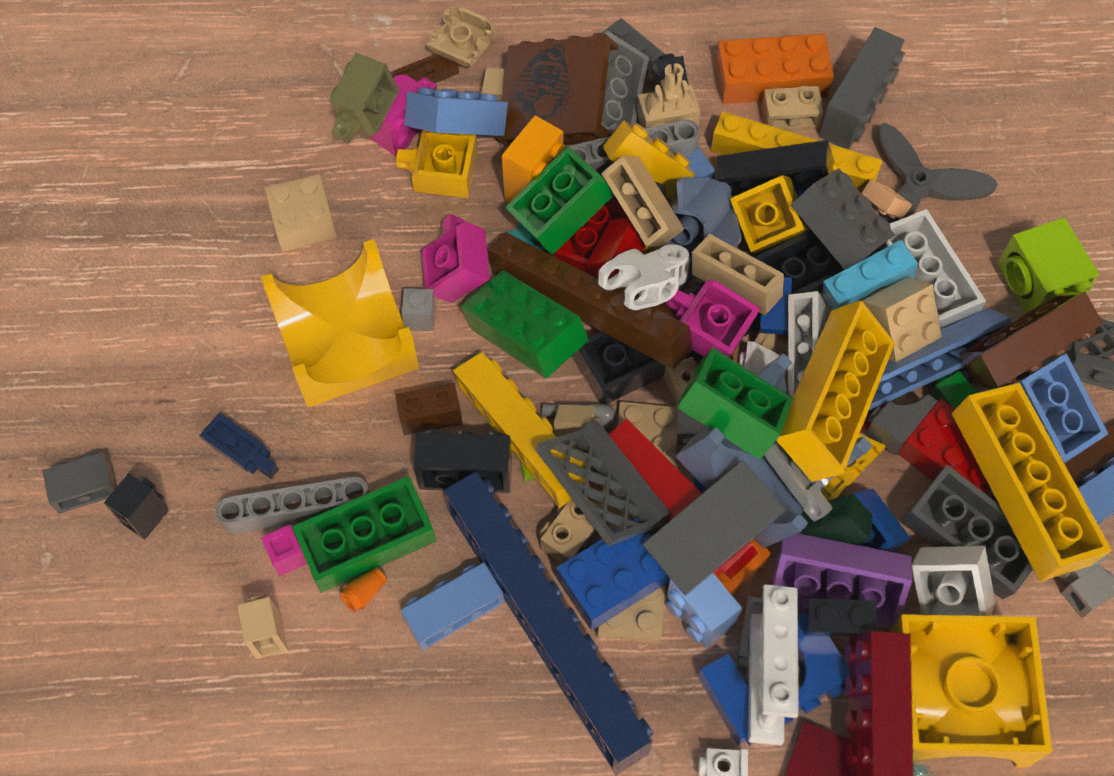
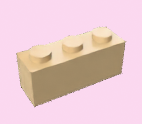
[601,156,684,247]
[692,234,784,316]

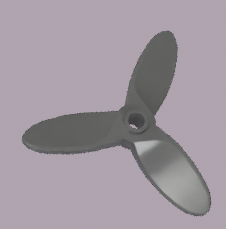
[879,123,997,224]

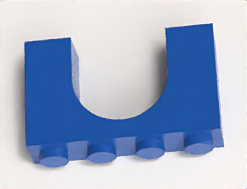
[698,612,849,746]

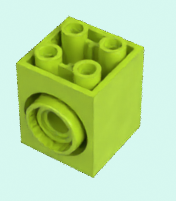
[997,217,1100,313]

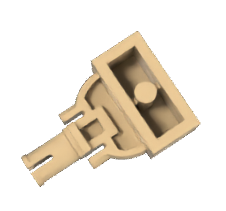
[637,63,701,129]

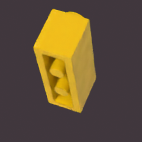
[603,120,695,201]

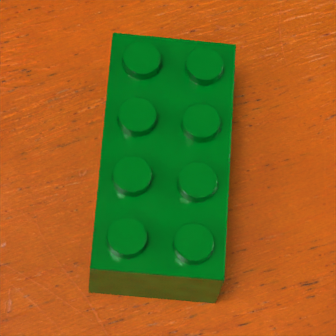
[460,270,589,379]
[292,476,436,593]

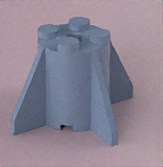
[665,177,741,285]

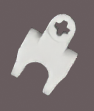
[598,245,689,310]

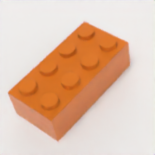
[716,33,834,104]

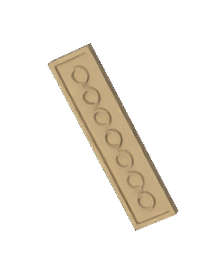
[598,402,677,644]

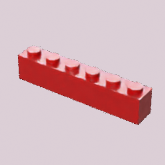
[609,418,759,580]

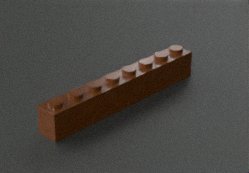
[487,232,692,370]

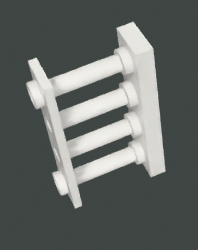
[748,584,798,746]

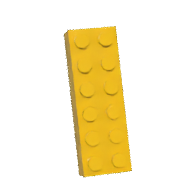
[776,300,895,482]
[952,383,1112,582]

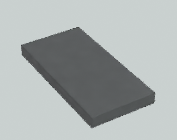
[643,460,786,596]

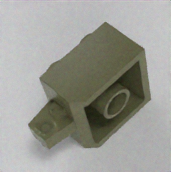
[329,53,400,143]

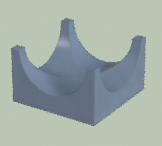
[675,353,872,548]

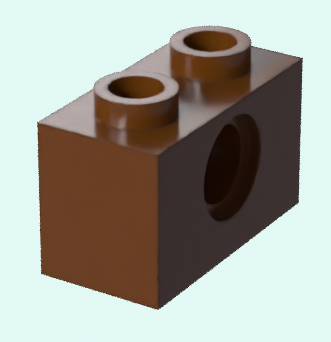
[395,382,463,436]

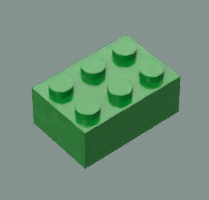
[505,146,614,255]
[677,347,794,460]

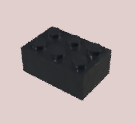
[414,429,512,493]

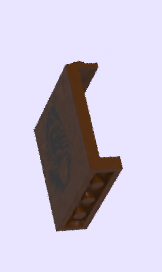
[497,33,618,147]

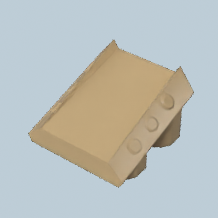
[425,6,499,67]

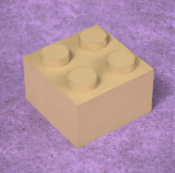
[264,174,337,252]
[862,277,942,362]

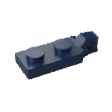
[199,413,279,479]

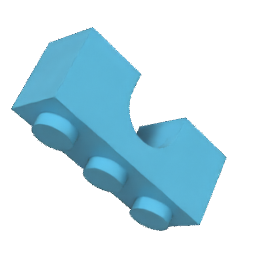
[822,240,918,310]

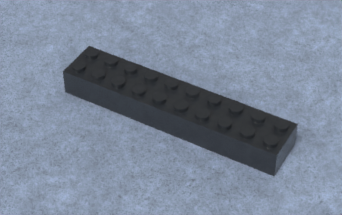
[574,230,845,405]

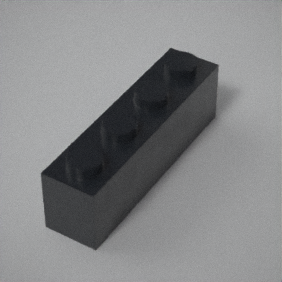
[714,140,834,197]

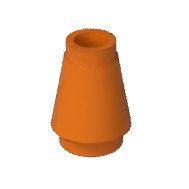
[339,567,387,612]

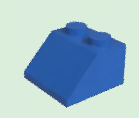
[814,488,911,552]

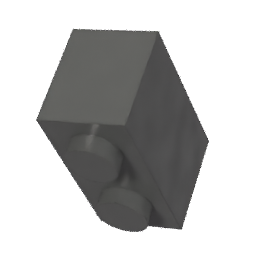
[42,452,117,514]

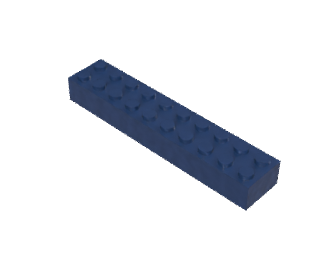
[444,471,653,775]

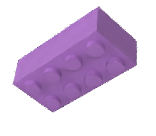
[771,533,912,628]

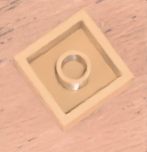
[861,179,913,219]

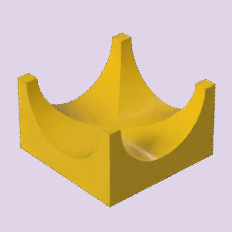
[261,239,419,408]
[889,614,1052,767]

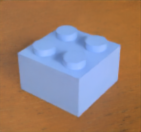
[666,573,742,648]

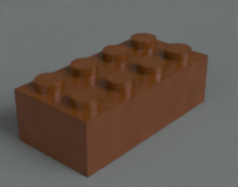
[958,291,1103,388]

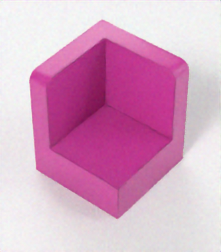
[261,524,307,577]

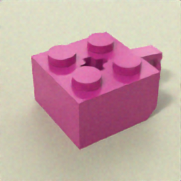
[370,74,437,156]
[422,214,490,303]
[666,280,761,358]

